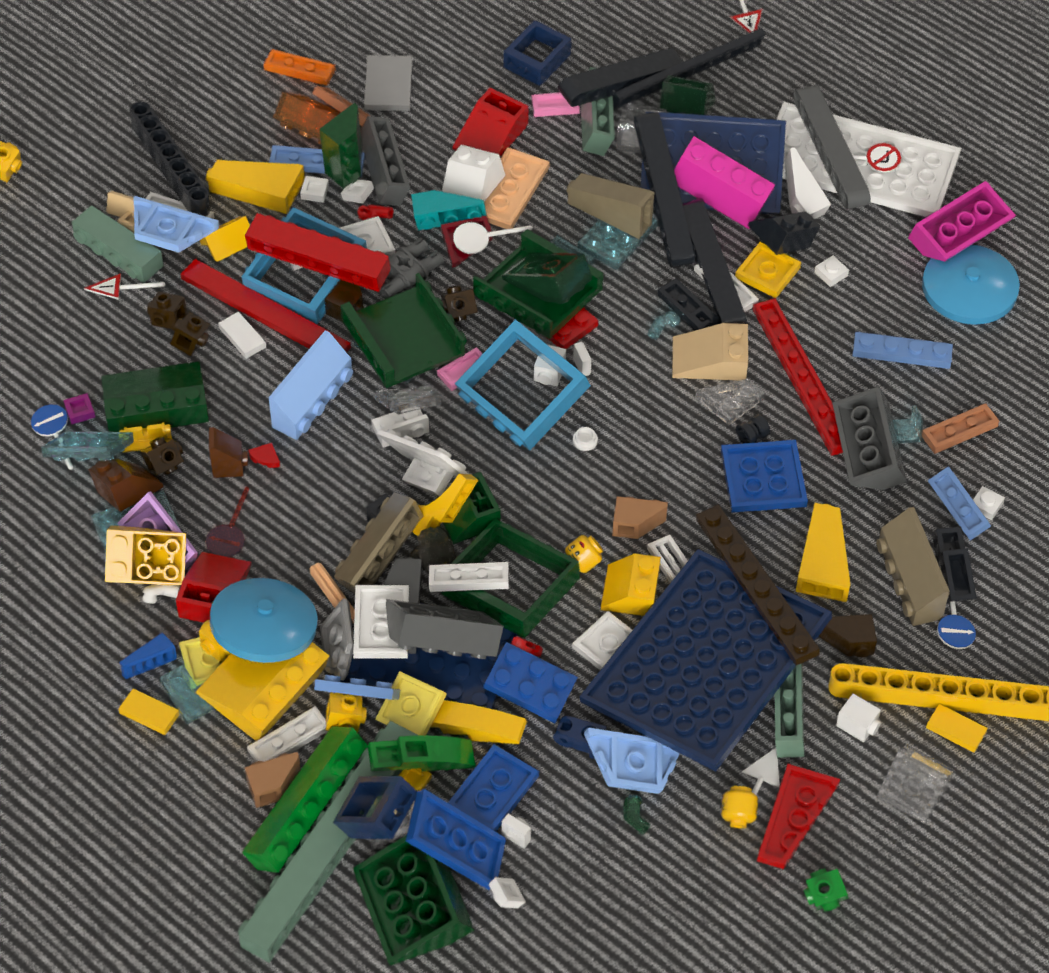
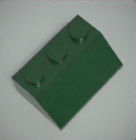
[319,103,362,189]

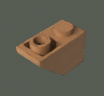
[612,496,668,539]
[245,752,301,808]

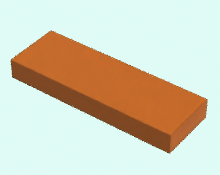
[264,49,335,86]

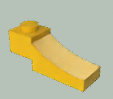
[412,473,478,538]

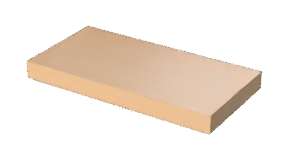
[484,147,550,229]

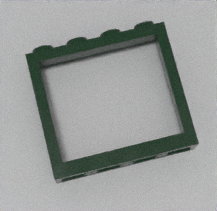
[440,518,580,639]

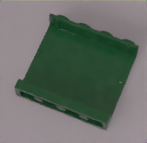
[341,273,467,389]

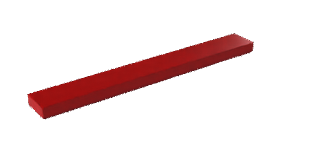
[181,259,351,353]
[752,298,843,456]

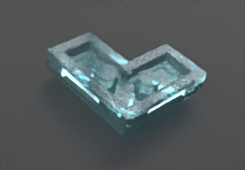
[160,665,215,724]

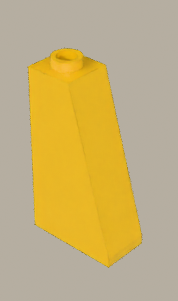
[206,160,305,214]
[796,503,850,602]

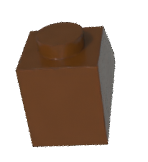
[209,427,248,478]

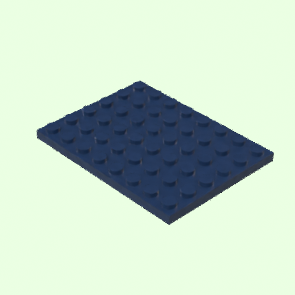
[580,549,832,772]

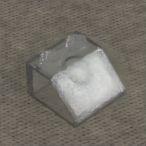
[876,745,955,824]

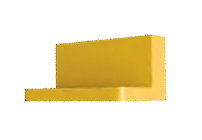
[199,216,250,262]

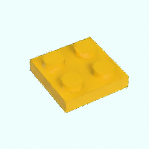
[735,242,801,298]

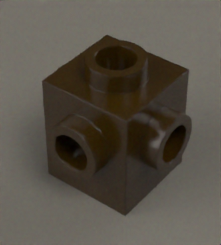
[440,285,478,322]
[147,292,188,329]
[170,312,210,356]
[140,436,184,475]

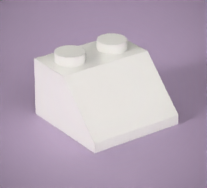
[442,145,505,201]

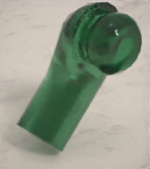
[623,795,651,835]

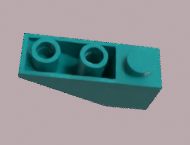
[411,190,487,231]

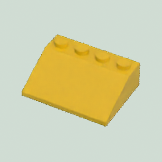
[196,642,329,741]

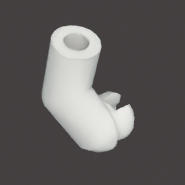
[142,584,181,604]

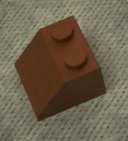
[88,457,164,512]

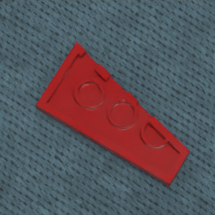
[757,764,840,869]

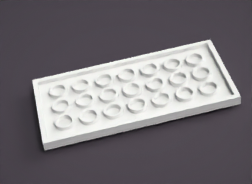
[776,102,961,217]

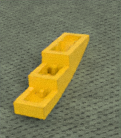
[431,700,527,744]

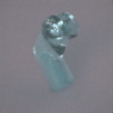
[647,311,680,339]

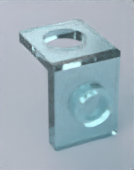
[893,405,923,443]

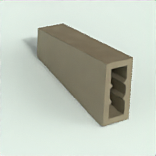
[567,173,654,239]

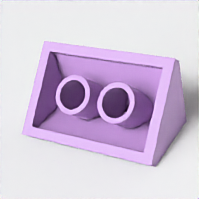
[117,491,198,569]

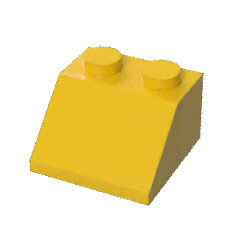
[601,553,661,616]

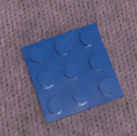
[721,440,808,513]

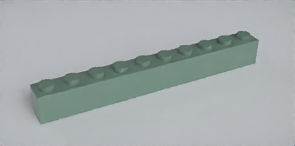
[238,721,418,963]

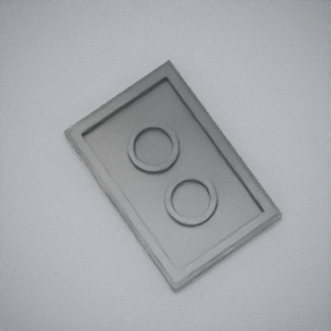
[364,55,413,111]

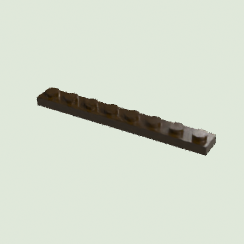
[696,504,820,666]

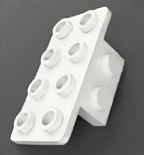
[376,429,469,496]

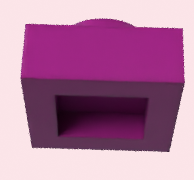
[63,393,96,425]

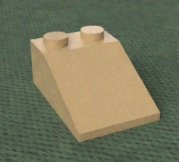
[672,323,748,381]

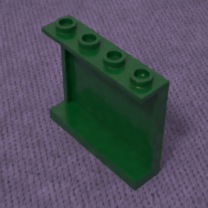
[473,229,603,339]

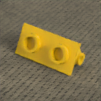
[119,422,172,453]

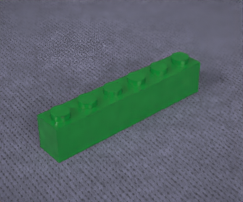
[242,726,368,873]

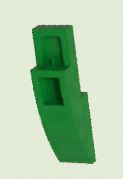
[368,735,475,772]

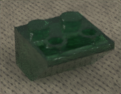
[660,75,716,115]

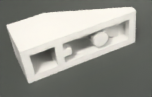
[784,147,831,219]

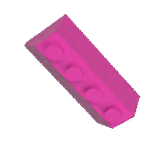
[674,136,775,229]
[908,181,1016,262]

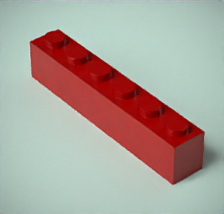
[245,213,391,292]

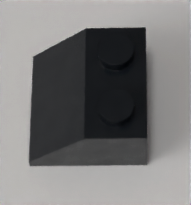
[747,211,820,255]

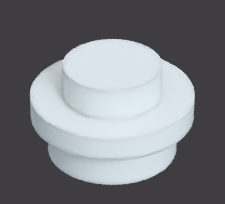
[573,427,598,451]

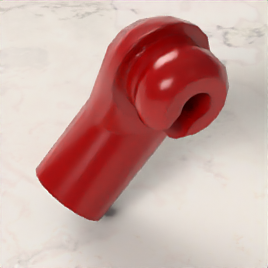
[357,204,394,221]

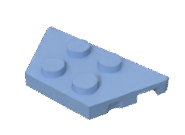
[133,196,219,253]
[584,727,680,794]

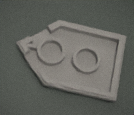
[320,598,354,680]

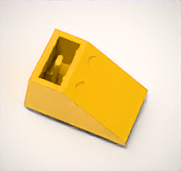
[105,526,186,585]

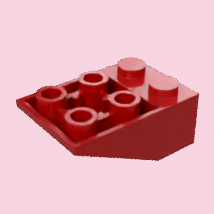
[452,88,529,157]
[176,552,252,623]

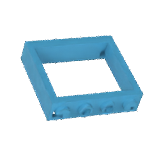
[242,207,367,325]
[455,319,591,450]

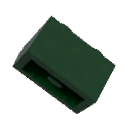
[442,472,501,544]

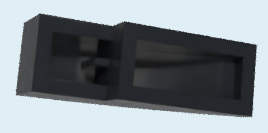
[932,526,977,602]

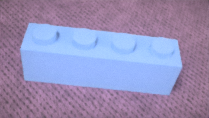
[269,330,353,440]

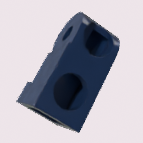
[553,716,607,759]

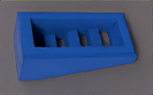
[120,633,177,679]

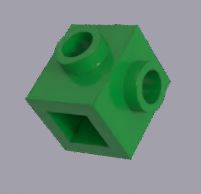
[803,868,849,912]

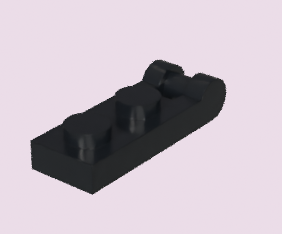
[657,278,720,331]

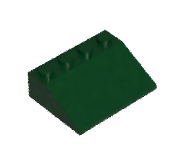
[101,361,209,437]
[353,835,475,965]

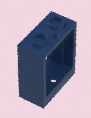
[504,20,571,86]
[333,776,417,839]

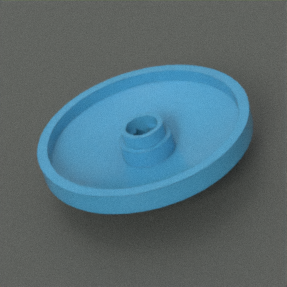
[922,245,1020,324]
[210,578,318,663]

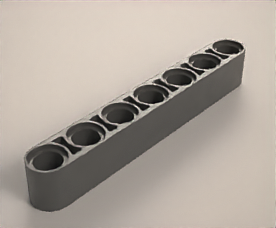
[793,85,871,210]

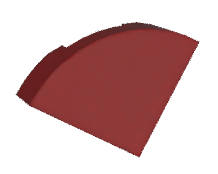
[248,443,280,468]
[511,636,543,657]

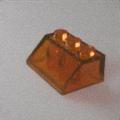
[273,92,341,144]

